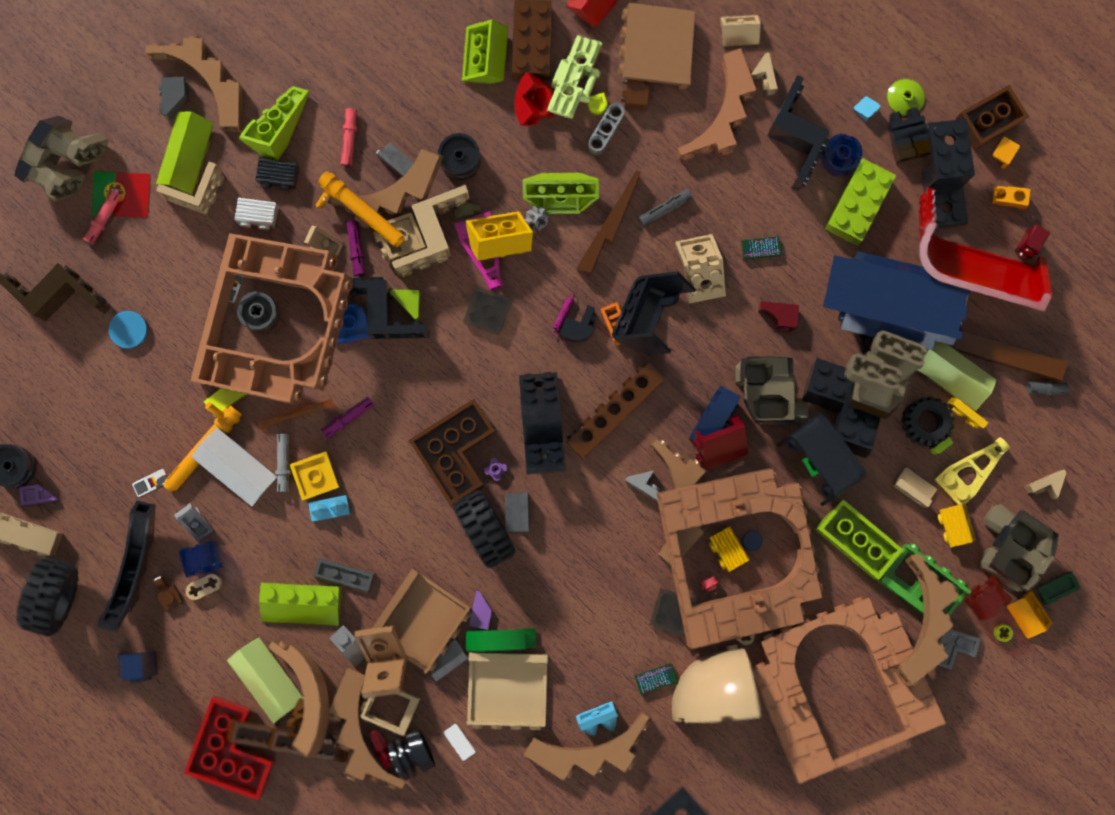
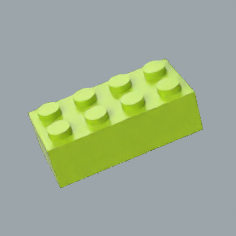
[824,158,896,246]
[814,499,903,580]

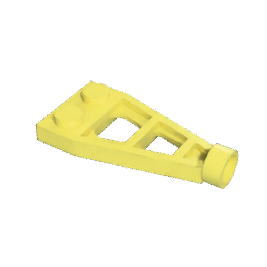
[934,437,1010,505]

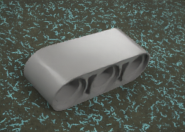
[588,103,625,156]

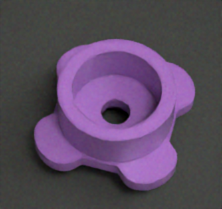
[484,458,507,481]

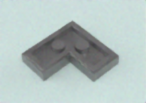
[938,629,981,670]

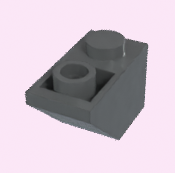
[159,77,189,120]

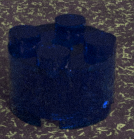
[821,134,863,177]
[179,541,223,578]

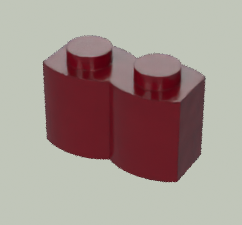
[1015,225,1050,260]

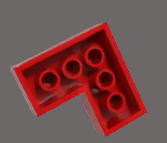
[183,696,276,800]

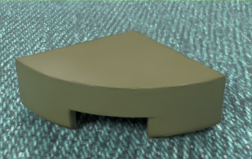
[454,202,481,218]

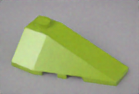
[239,86,309,160]

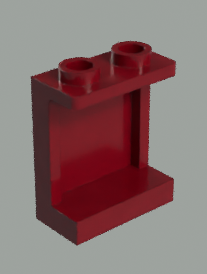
[693,415,748,471]

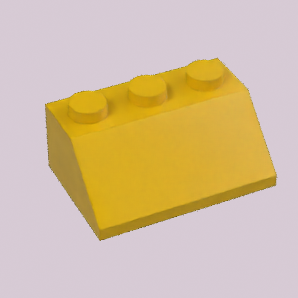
[466,211,533,260]

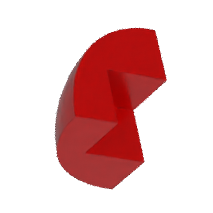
[515,72,557,126]

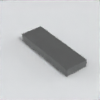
[313,558,375,593]

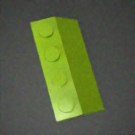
[259,583,342,626]

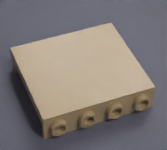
[467,652,547,730]

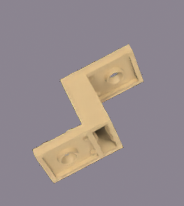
[392,185,470,277]

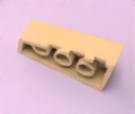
[0,512,63,557]

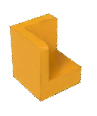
[992,136,1020,169]

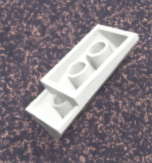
[192,428,277,506]

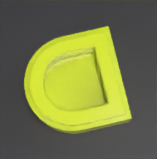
[587,93,607,115]

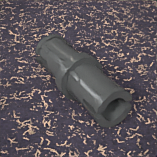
[1027,381,1069,396]

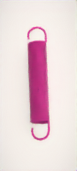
[552,292,574,336]

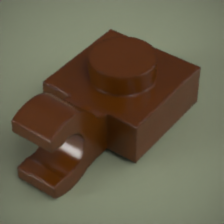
[153,576,184,612]
[286,698,304,733]

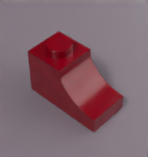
[758,301,799,333]

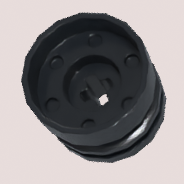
[388,729,436,782]

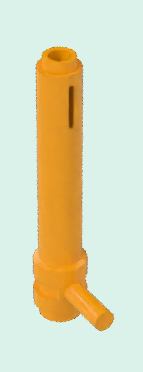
[316,171,405,248]
[163,402,242,493]

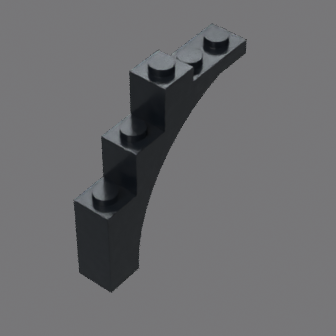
[97,500,156,632]

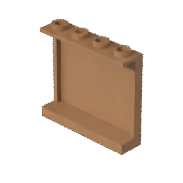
[618,3,695,89]
[372,569,472,674]

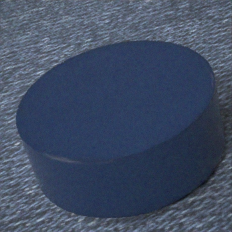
[742,531,762,551]

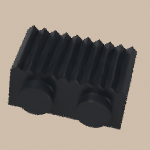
[255,158,299,191]

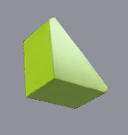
[389,290,421,322]

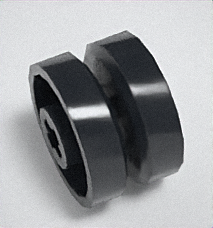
[438,133,481,181]
[0,444,36,488]

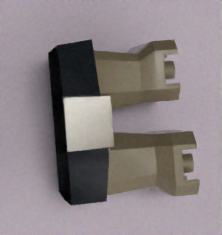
[14,116,108,202]
[734,356,808,425]
[978,504,1059,592]

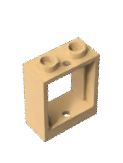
[360,690,421,736]

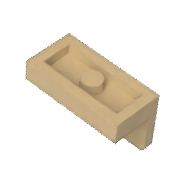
[721,15,761,46]
[892,468,937,508]

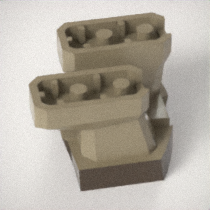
[845,331,928,420]

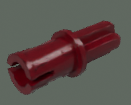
[368,729,393,768]

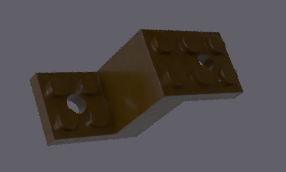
[0,263,110,321]

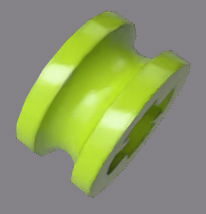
[993,624,1013,642]

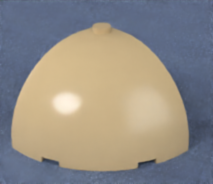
[672,645,760,722]

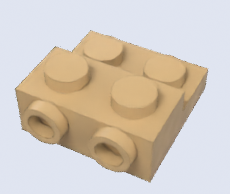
[373,213,426,263]

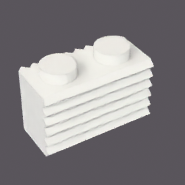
[235,198,279,230]

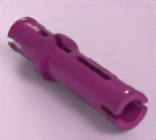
[345,218,366,277]
[320,396,374,439]

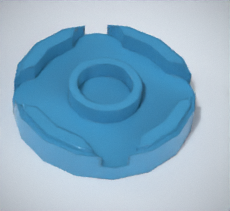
[108,311,148,349]

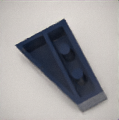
[118,651,158,683]

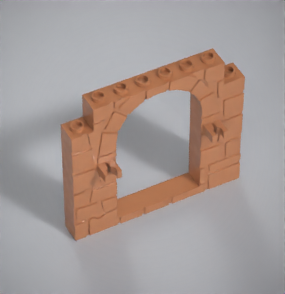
[190,233,353,406]
[656,469,823,649]
[752,596,946,784]

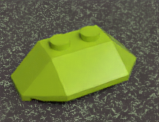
[523,173,599,214]

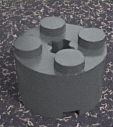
[237,292,280,333]

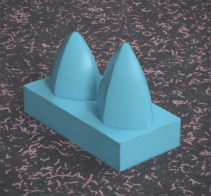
[308,495,351,522]
[576,701,617,736]

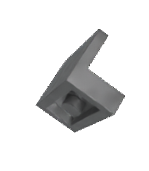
[376,143,414,178]
[505,492,529,532]
[431,640,469,682]

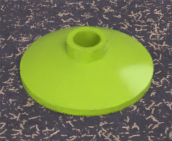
[887,79,925,116]

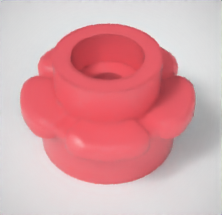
[700,576,718,592]

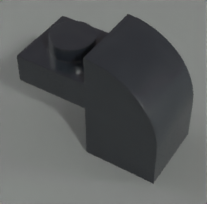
[559,305,597,343]

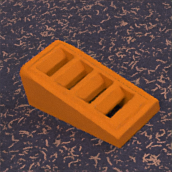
[600,302,621,346]

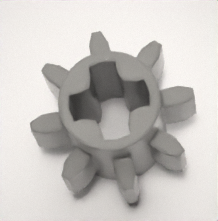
[525,206,549,231]

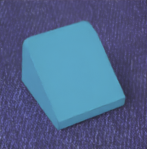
[853,96,881,122]

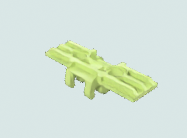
[547,35,602,119]

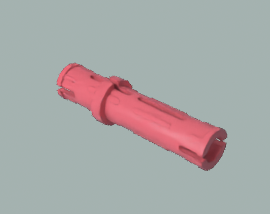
[340,108,358,167]
[83,190,122,245]

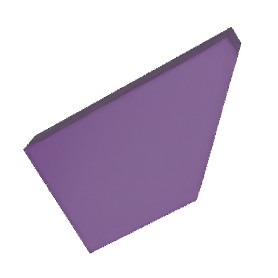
[19,484,58,506]
[469,590,492,630]

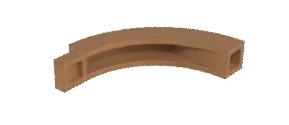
[269,641,329,757]

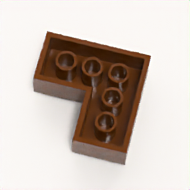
[409,399,496,507]

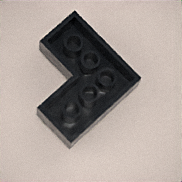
[802,358,881,458]

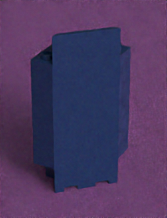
[823,251,971,350]

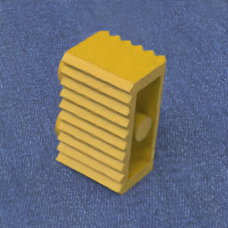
[938,503,976,547]
[708,526,749,572]

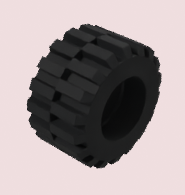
[901,397,955,447]

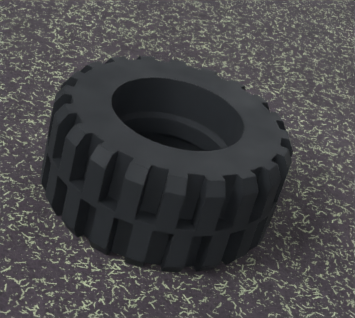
[453,490,516,568]
[16,557,79,637]

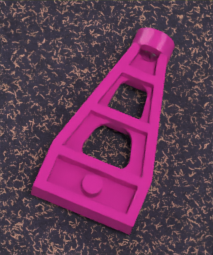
[454,211,504,291]

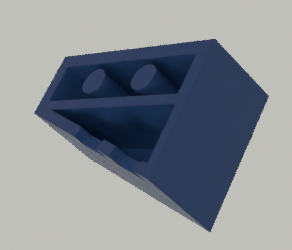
[688,385,741,441]

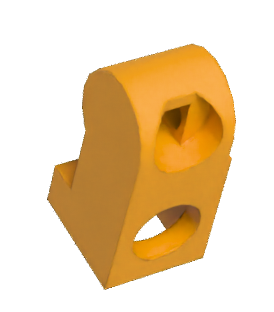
[992,186,1031,210]

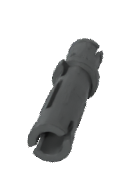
[638,188,693,227]

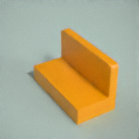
[1007,590,1053,639]

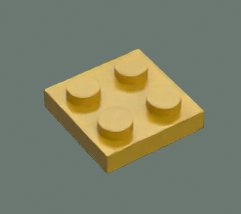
[947,397,989,429]
[290,451,340,501]

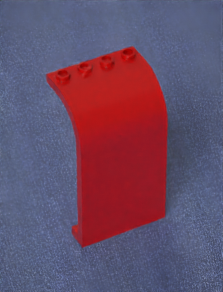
[919,187,1052,311]

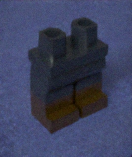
[887,107,931,163]

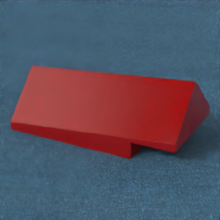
[566,0,619,28]

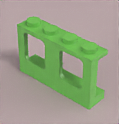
[877,543,971,616]

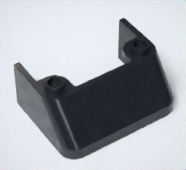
[612,271,696,355]
[776,414,867,506]

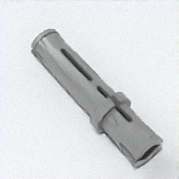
[275,434,291,493]

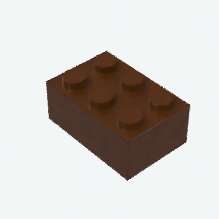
[955,85,1029,150]

